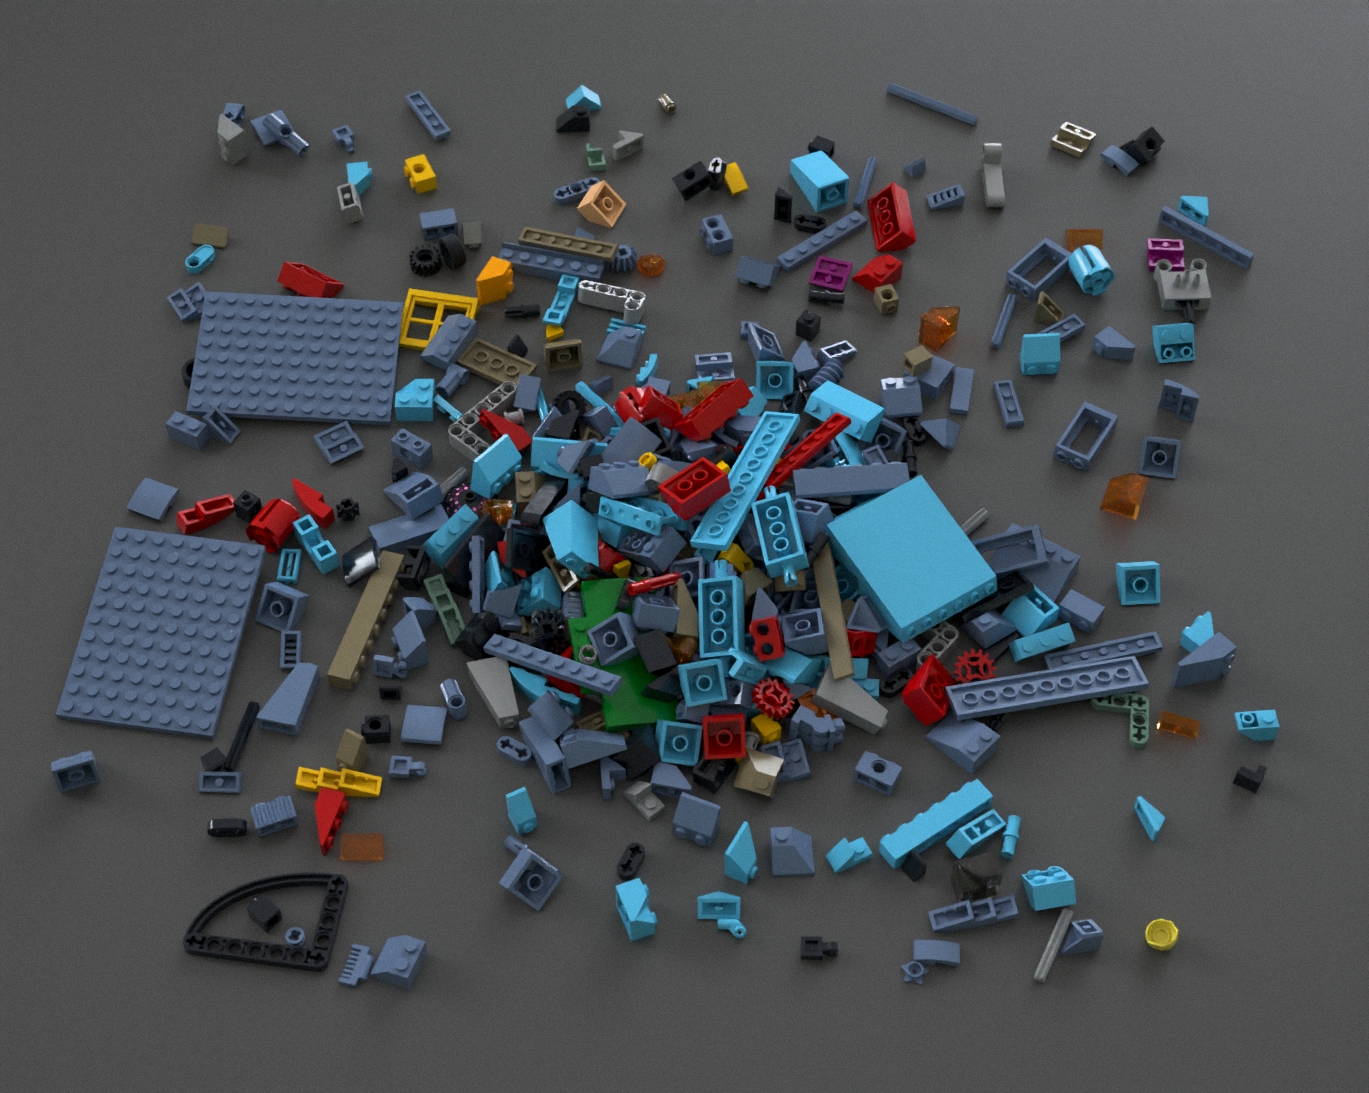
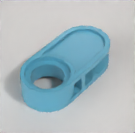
[185,245,215,274]

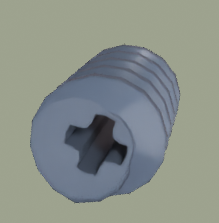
[808,358,845,392]

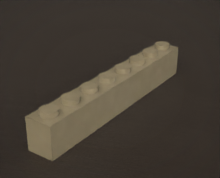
[327,550,407,691]

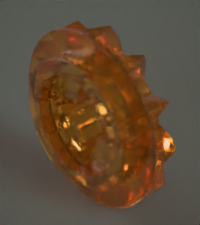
[637,253,665,276]

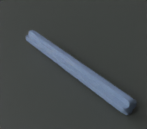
[887,83,978,125]

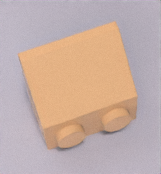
[577,180,627,228]

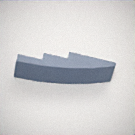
[928,895,1020,932]

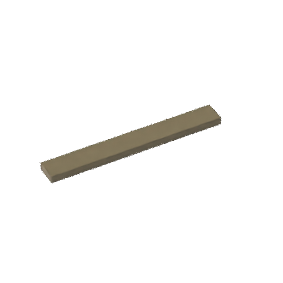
[813,541,855,682]

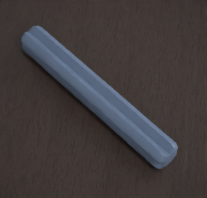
[854,157,877,209]
[990,293,1017,349]

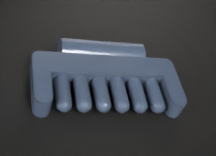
[339,944,374,987]

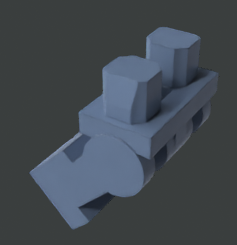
[789,705,845,752]

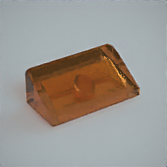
[1157,710,1201,739]
[341,833,384,860]

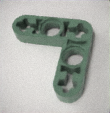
[1090,693,1149,749]

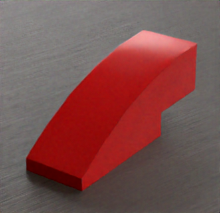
[292,478,335,530]
[176,494,235,535]

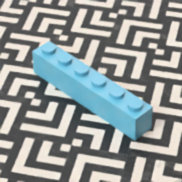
[879,779,993,870]

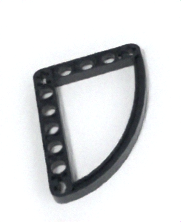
[183,873,348,972]

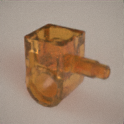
[482,499,513,525]
[664,634,699,668]

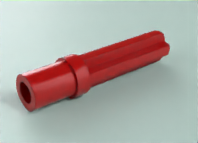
[627,572,681,596]

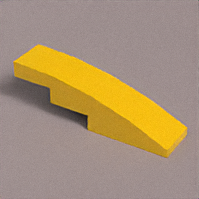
[294,767,382,797]

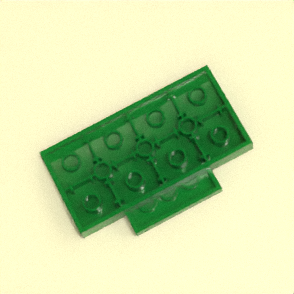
[568,578,685,732]

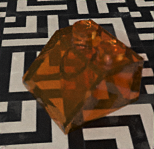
[918,306,960,352]
[1100,472,1150,520]

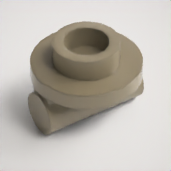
[514,617,532,637]

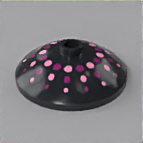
[443,482,499,520]

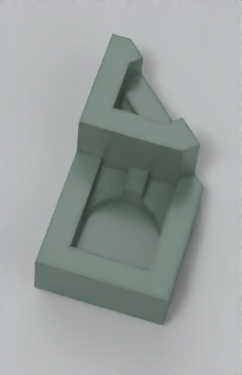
[586,144,606,171]

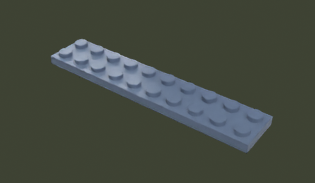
[945,656,1149,721]

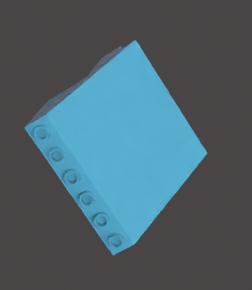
[825,475,997,643]

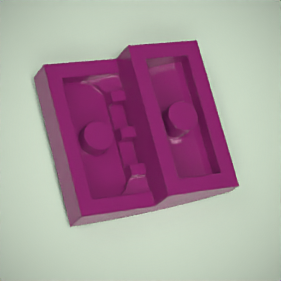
[1147,238,1185,272]
[809,255,853,292]

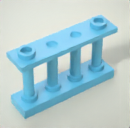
[598,496,689,536]

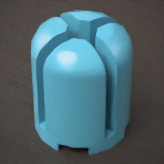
[1068,245,1115,296]

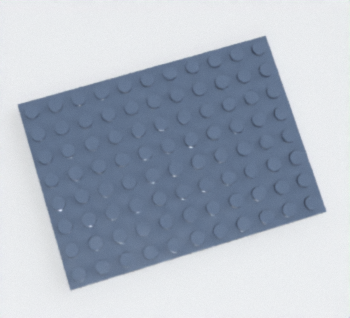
[186,291,403,426]
[55,527,266,739]

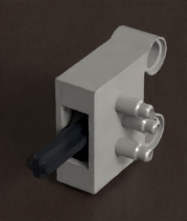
[1153,259,1211,325]

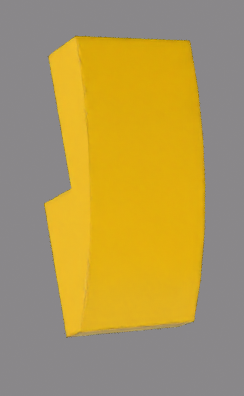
[724,162,748,196]

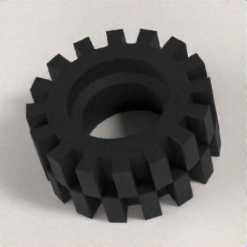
[409,244,442,277]
[551,390,587,419]

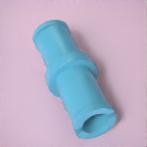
[1000,815,1021,858]

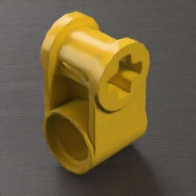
[717,542,754,575]

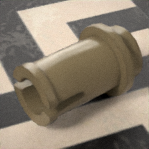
[658,94,676,114]

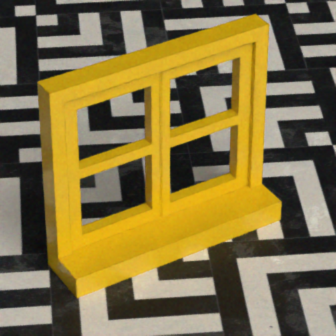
[399,288,480,351]

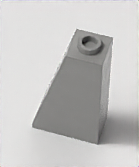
[467,657,520,729]
[810,662,888,735]

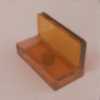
[1065,229,1103,250]

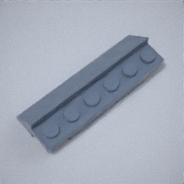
[498,242,608,283]
[790,462,910,499]

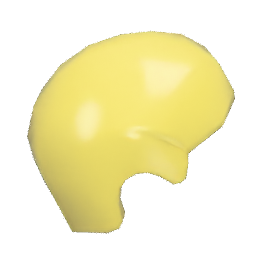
[1145,919,1178,951]

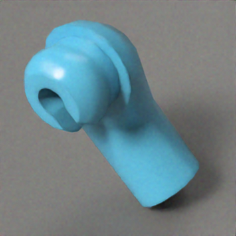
[718,919,747,938]

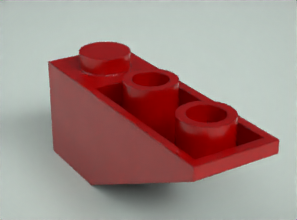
[478,409,532,455]
[314,787,349,856]

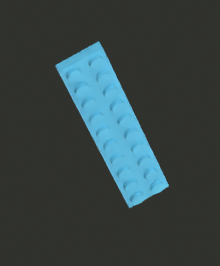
[690,411,801,551]

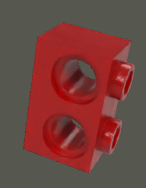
[749,615,786,662]
[846,629,877,658]

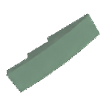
[423,574,465,646]

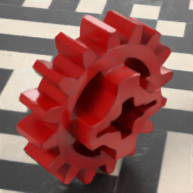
[952,649,996,684]
[751,678,795,720]

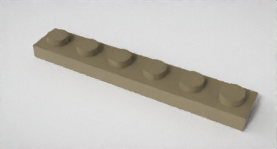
[518,227,619,262]

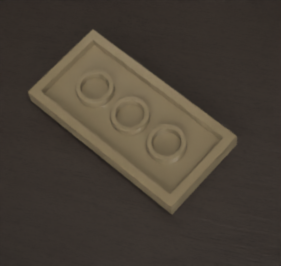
[456,337,537,386]

